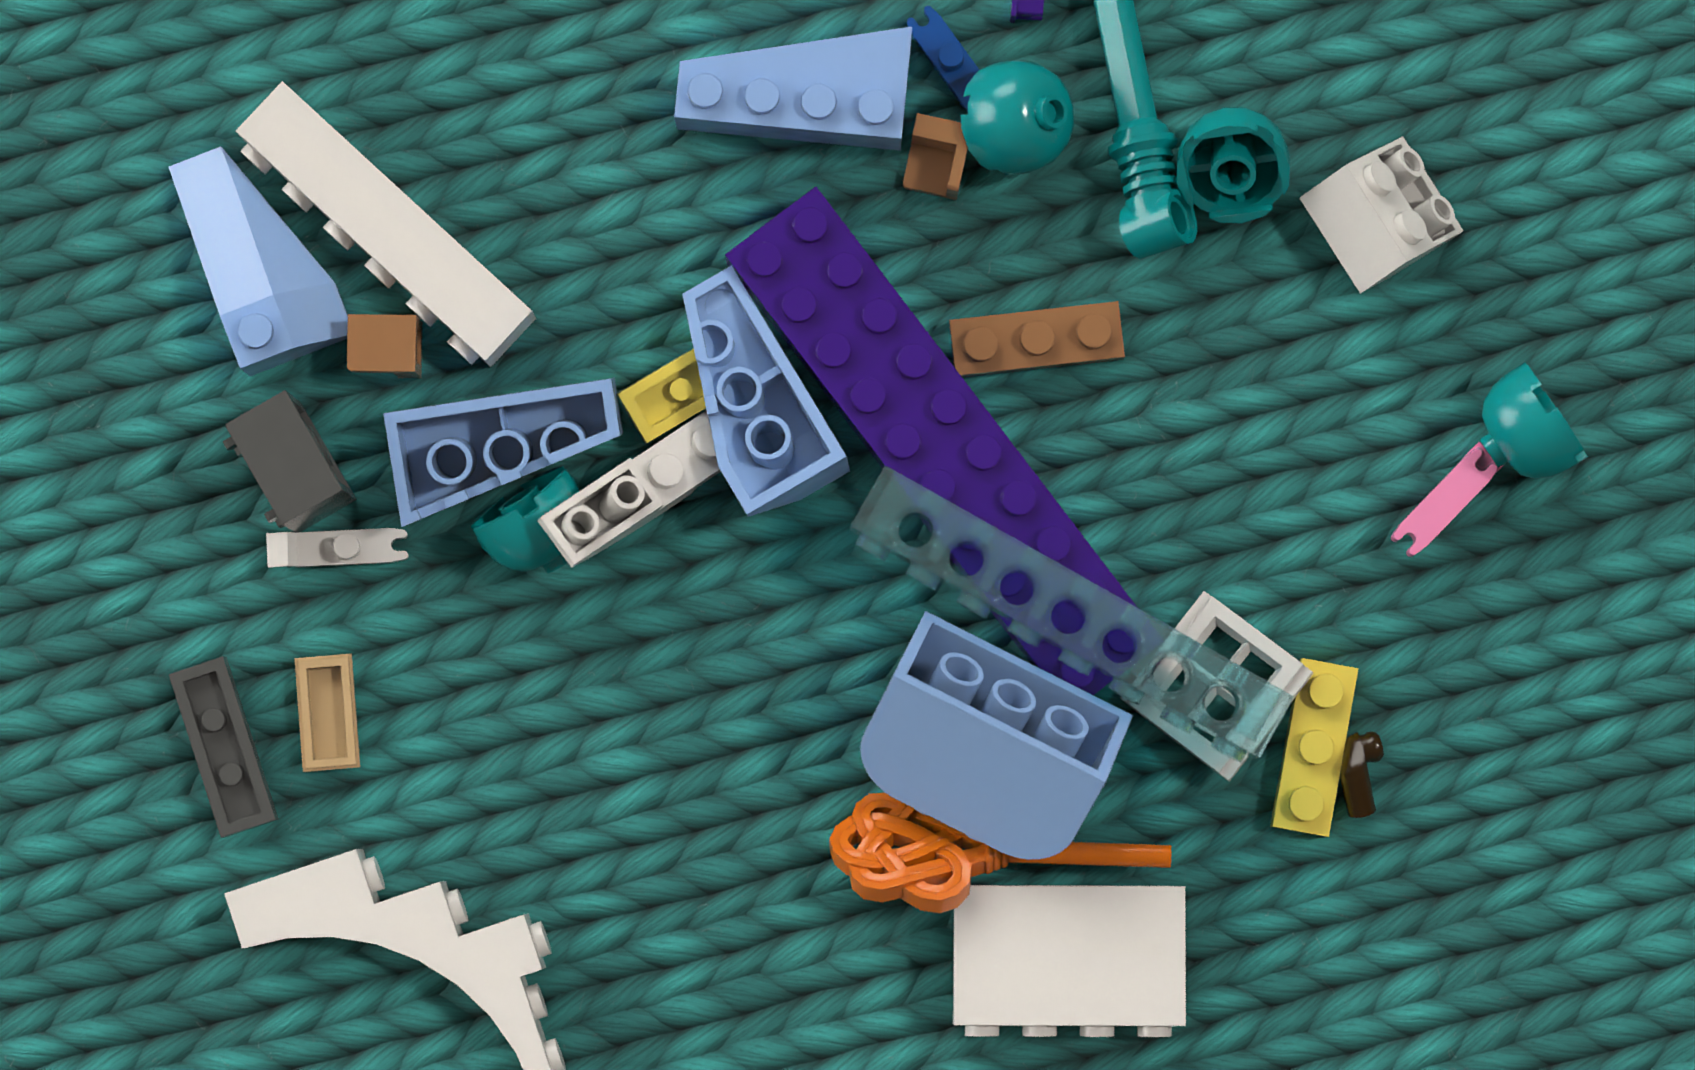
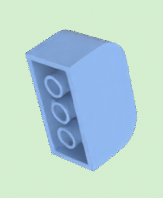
[860,611,1133,860]

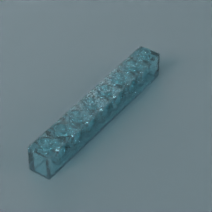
[850,465,1294,763]

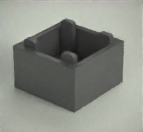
[223,390,357,533]

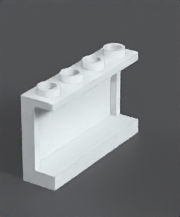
[953,885,1186,1037]

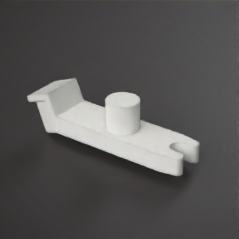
[266,528,409,568]

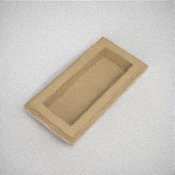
[294,654,360,772]

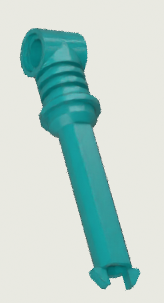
[1093,0,1197,259]

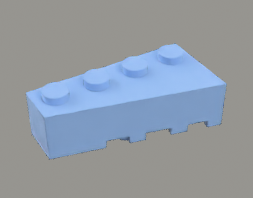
[383,378,623,527]

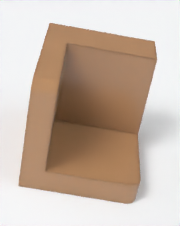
[903,113,968,200]
[347,314,422,378]

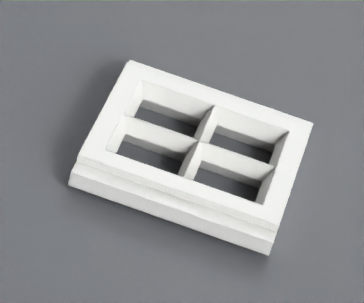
[1120,591,1313,782]

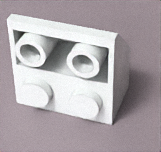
[1299,137,1463,294]

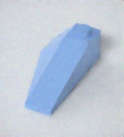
[169,147,348,376]
[682,265,850,517]

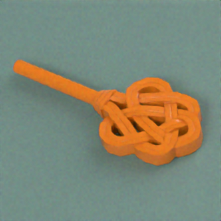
[829,792,1171,913]

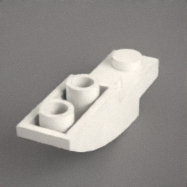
[538,410,721,568]

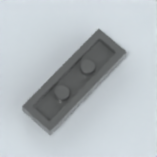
[169,656,279,838]

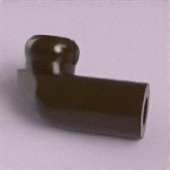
[1340,731,1384,818]

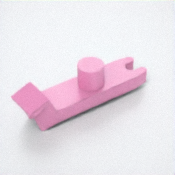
[1391,442,1503,557]

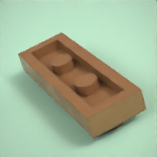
[949,301,1125,378]

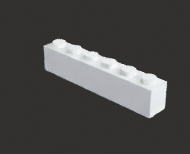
[236,81,536,368]

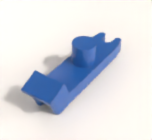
[907,6,979,113]

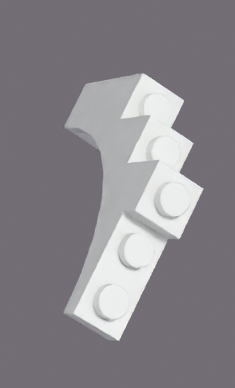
[224,849,566,1070]

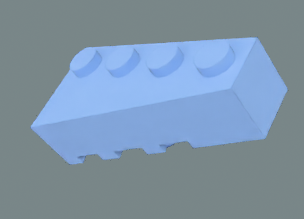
[674,27,912,150]

